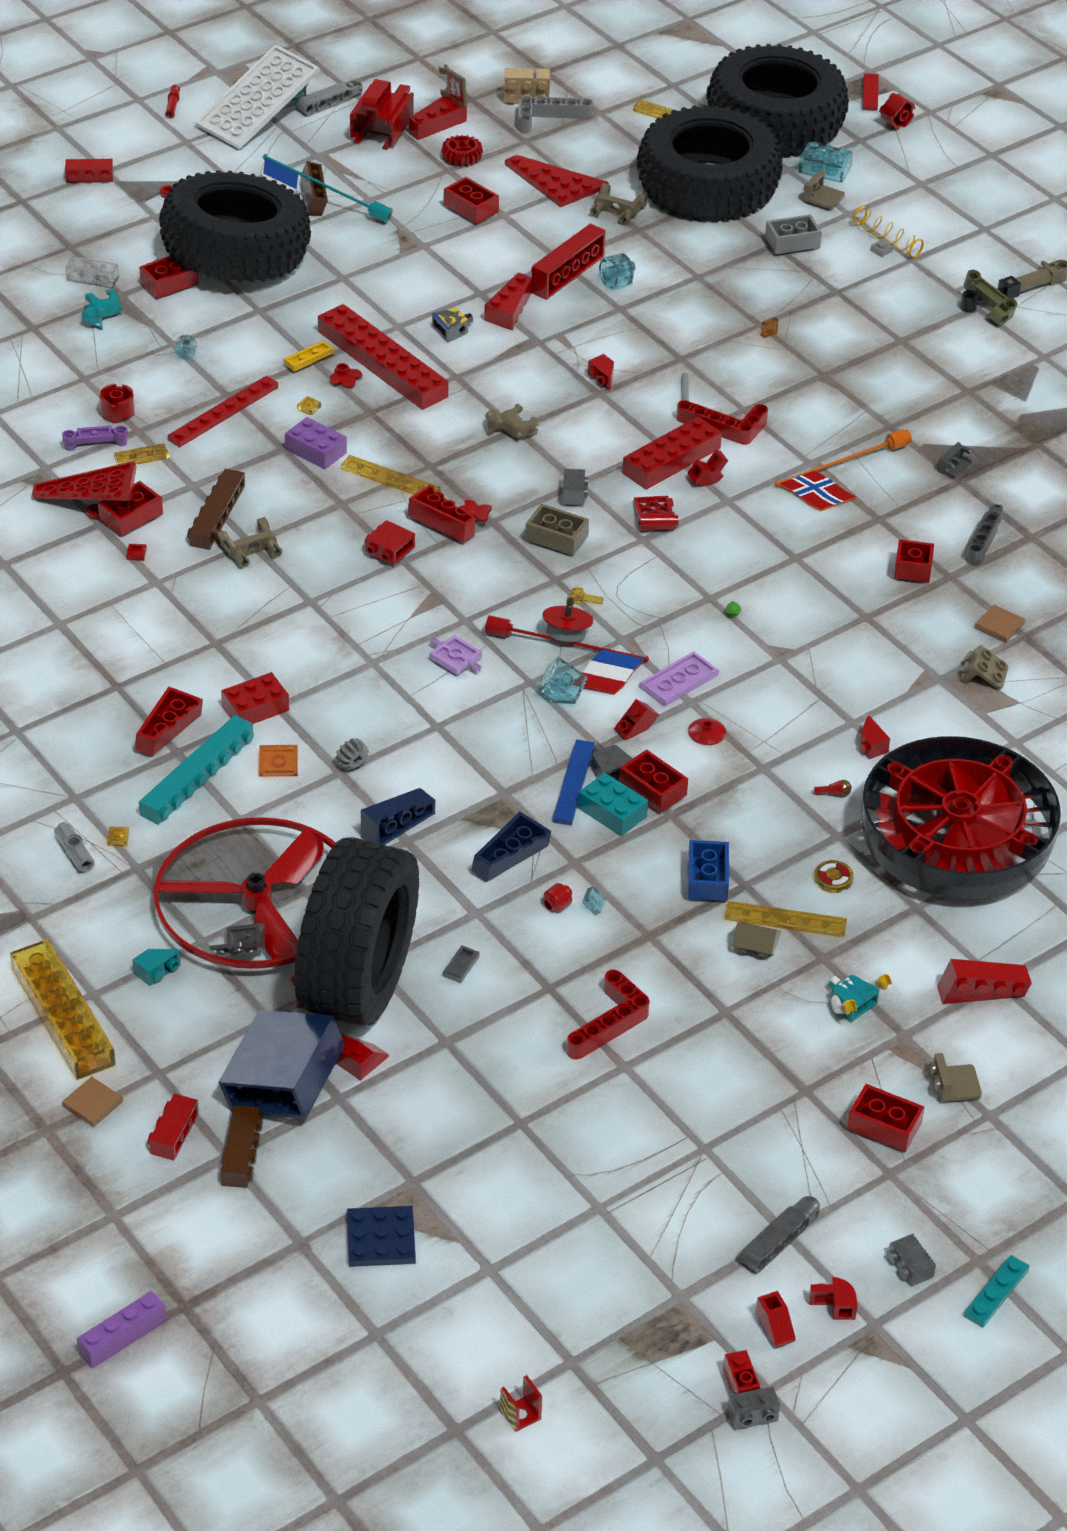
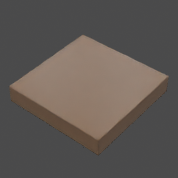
[975,605,1025,642]
[62,1076,123,1127]

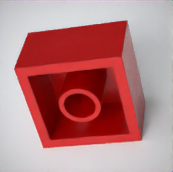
[894,539,934,583]

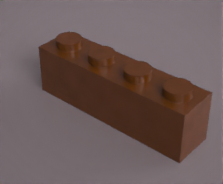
[300,161,328,216]
[221,1105,263,1188]

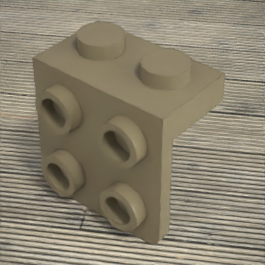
[803,170,845,209]
[960,645,1008,690]
[930,1053,982,1102]

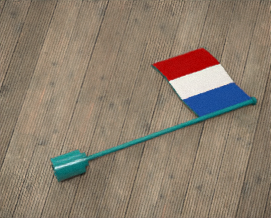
[263,154,393,223]

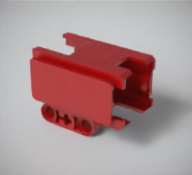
[350,79,414,150]

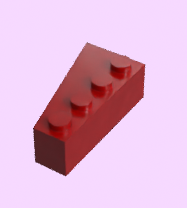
[409,96,467,140]
[484,272,532,331]
[408,484,476,543]
[135,686,203,756]
[937,959,1032,1004]

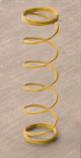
[853,206,924,258]

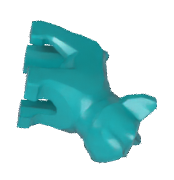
[82,289,123,329]

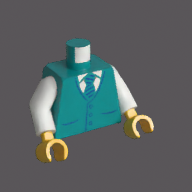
[828,974,892,1023]

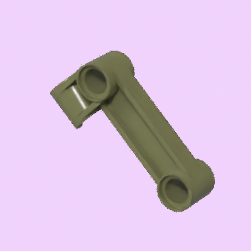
[963,270,1017,326]

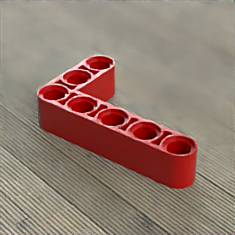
[676,400,768,445]
[567,969,650,1060]

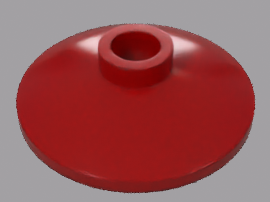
[688,718,726,745]

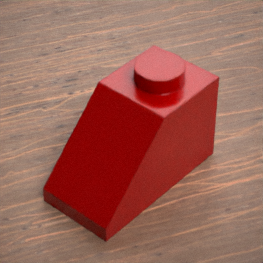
[859,716,890,760]

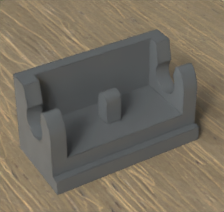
[937,442,972,479]

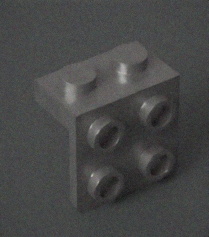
[209,923,265,955]

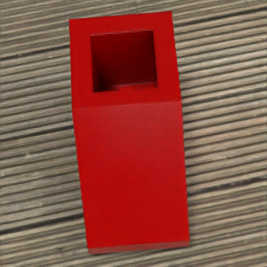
[587,354,614,390]
[614,699,659,740]
[755,1291,796,1348]
[723,1350,760,1394]

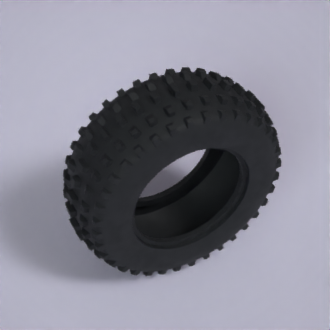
[706,44,849,155]
[636,105,783,222]
[159,170,311,283]

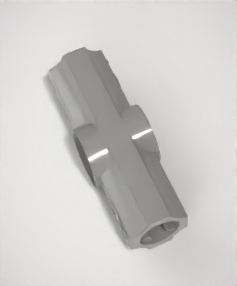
[54,822,95,873]

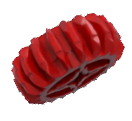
[441,135,483,167]

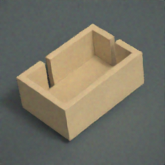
[504,68,550,104]

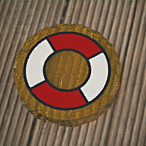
[814,860,854,893]

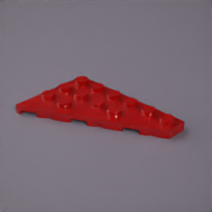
[505,155,609,208]
[32,461,137,501]

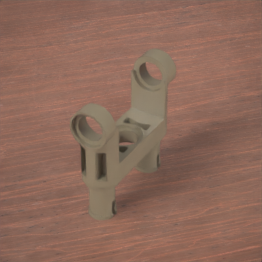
[590,183,648,224]
[215,517,282,568]

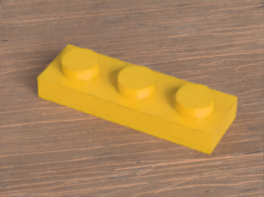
[284,340,334,372]

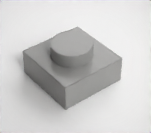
[870,239,893,257]

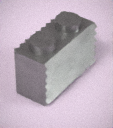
[887,1234,936,1286]

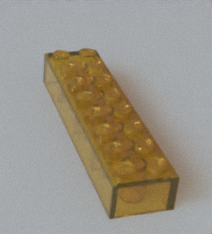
[10,939,116,1080]

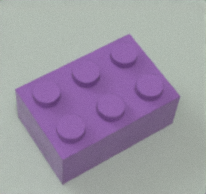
[285,417,347,470]

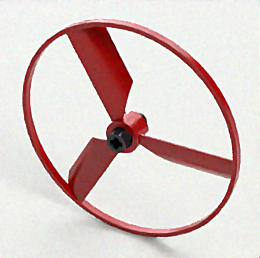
[154,817,335,969]

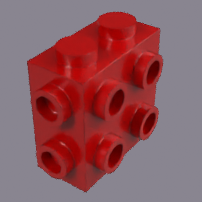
[364,520,415,565]

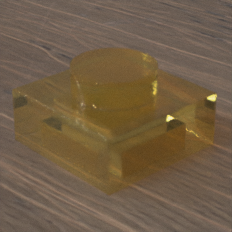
[297,396,321,416]
[107,827,129,847]

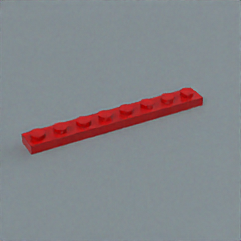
[168,375,278,448]

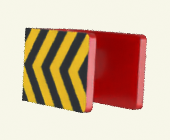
[500,1375,542,1432]

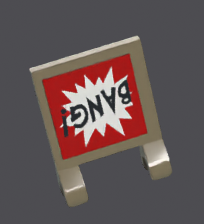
[438,64,467,107]

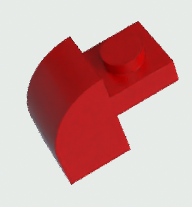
[687,449,728,486]
[809,1277,858,1320]

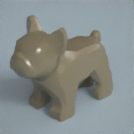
[485,404,539,439]

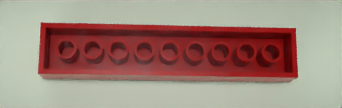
[318,304,449,410]

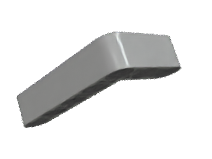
[518,96,593,133]

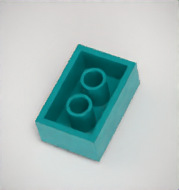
[578,772,648,837]

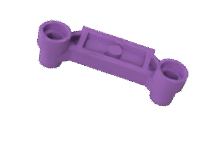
[62,425,128,451]

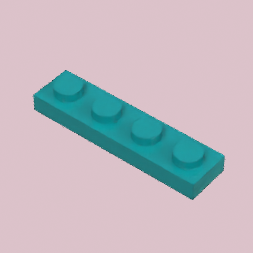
[964,1255,1030,1328]

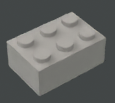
[765,214,822,254]

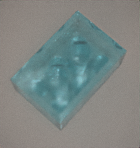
[798,142,853,183]

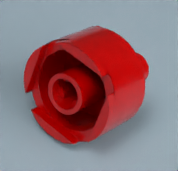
[879,93,915,129]
[99,384,135,423]

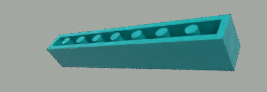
[139,715,254,825]

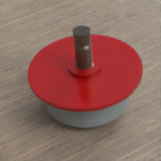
[542,597,593,642]

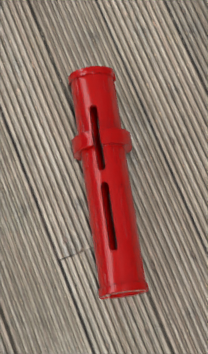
[165,84,180,119]

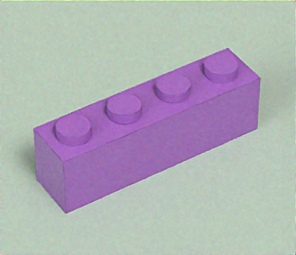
[77,1290,166,1369]

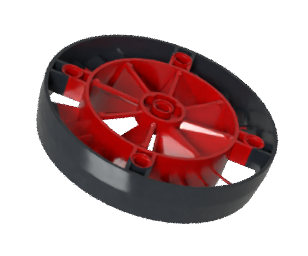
[861,736,1061,899]

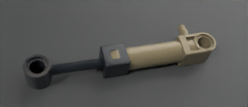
[960,260,1067,313]

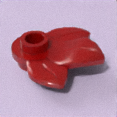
[330,363,363,388]

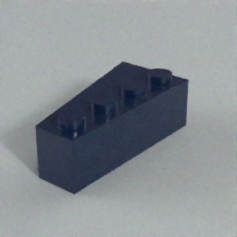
[361,788,436,845]
[471,811,551,881]

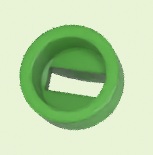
[726,601,741,617]

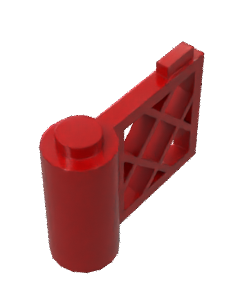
[634,496,679,531]

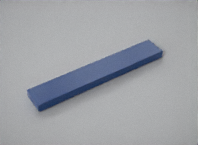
[553,739,595,825]

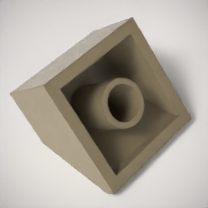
[732,922,781,958]

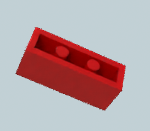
[65,159,114,183]
[147,1093,199,1161]

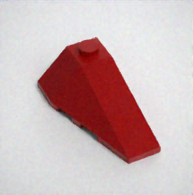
[336,1033,389,1081]

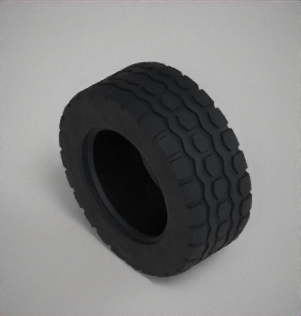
[294,837,419,1026]

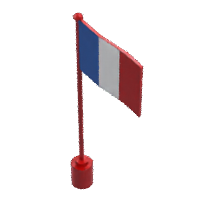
[485,615,649,695]

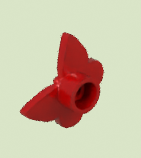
[459,500,492,523]

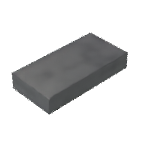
[443,945,480,983]

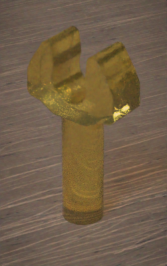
[569,587,604,605]

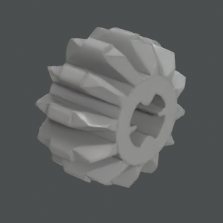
[336,738,369,771]

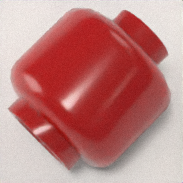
[543,883,573,913]

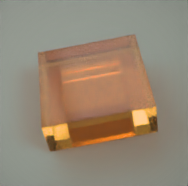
[761,317,779,338]

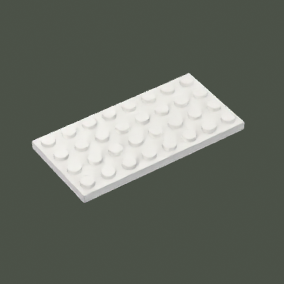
[195,44,320,150]

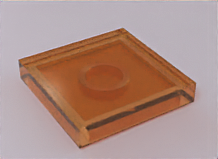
[259,745,298,776]

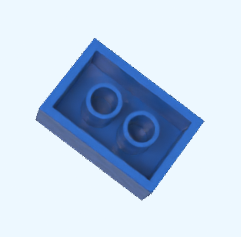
[688,840,729,901]

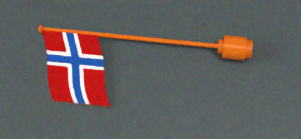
[775,429,912,511]

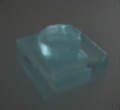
[582,886,606,915]

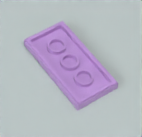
[639,651,719,707]

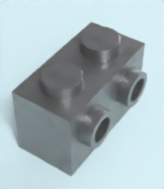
[563,469,588,505]
[727,1386,780,1430]

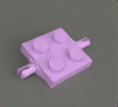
[430,635,482,675]

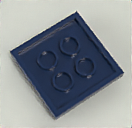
[347,1206,416,1267]

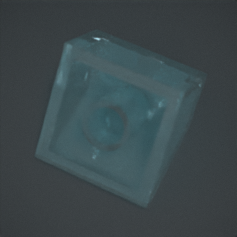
[535,656,588,704]

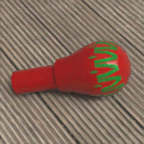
[814,779,852,797]

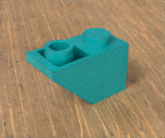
[132,949,181,986]

